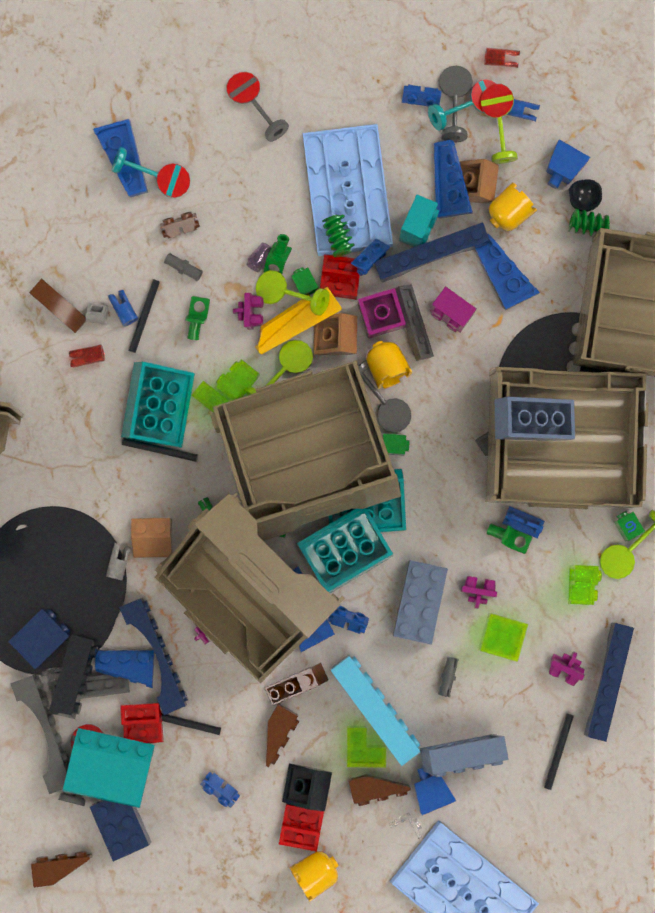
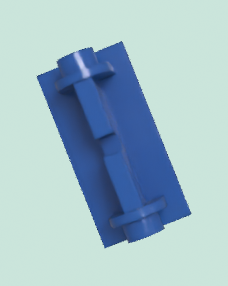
[402,84,442,107]
[351,239,390,276]
[502,506,545,539]
[328,606,369,634]
[200,772,240,808]

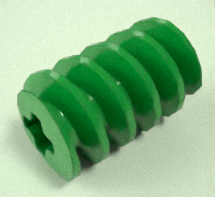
[568,209,610,236]
[322,215,355,257]

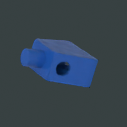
[546,139,590,189]
[414,768,456,815]

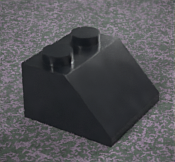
[282,763,332,811]

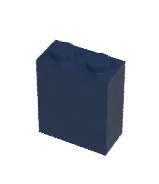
[8,609,71,669]

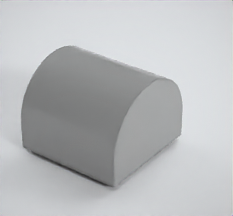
[86,303,108,324]

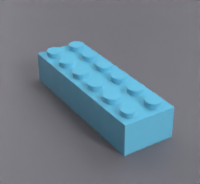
[330,655,421,766]

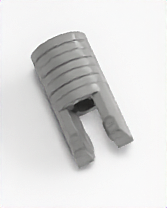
[106,543,131,580]

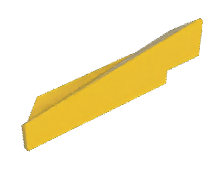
[255,287,342,354]

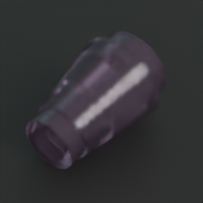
[247,243,271,272]

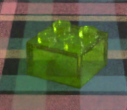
[478,613,528,662]

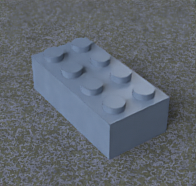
[494,397,575,441]
[393,560,448,645]
[420,734,509,777]

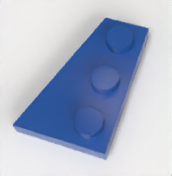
[95,650,155,689]

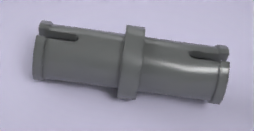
[164,253,203,281]
[438,656,459,697]

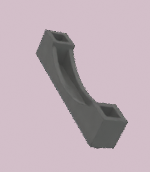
[10,674,69,794]

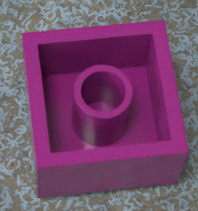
[430,286,477,333]
[358,288,406,339]

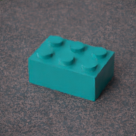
[399,194,439,247]

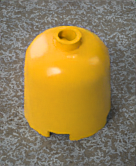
[489,182,537,231]
[366,341,412,389]
[289,851,339,902]

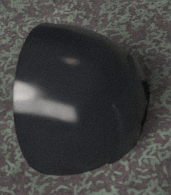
[569,179,602,212]

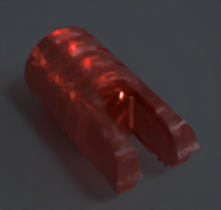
[484,48,520,68]
[69,344,105,368]

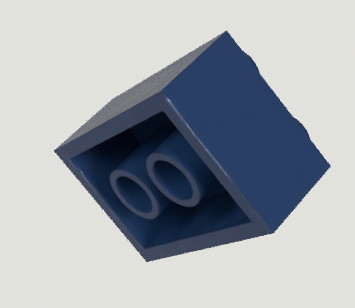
[89,800,151,862]

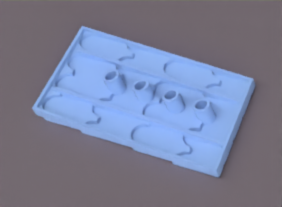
[303,124,393,256]
[390,820,539,913]

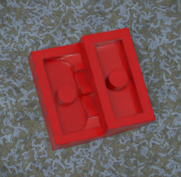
[320,254,360,300]
[121,703,164,743]
[279,803,324,852]

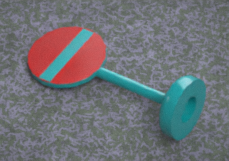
[428,79,496,131]
[111,146,190,198]

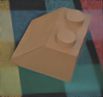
[459,159,499,203]
[314,313,357,355]
[131,518,172,558]

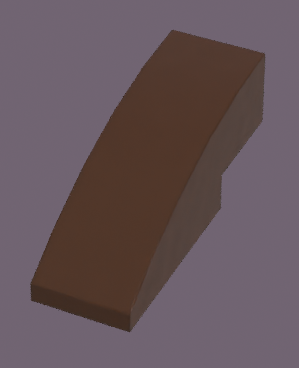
[29,278,86,333]

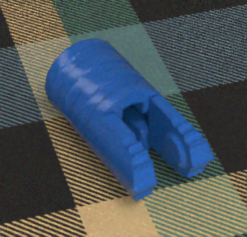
[507,99,540,122]
[108,290,138,327]

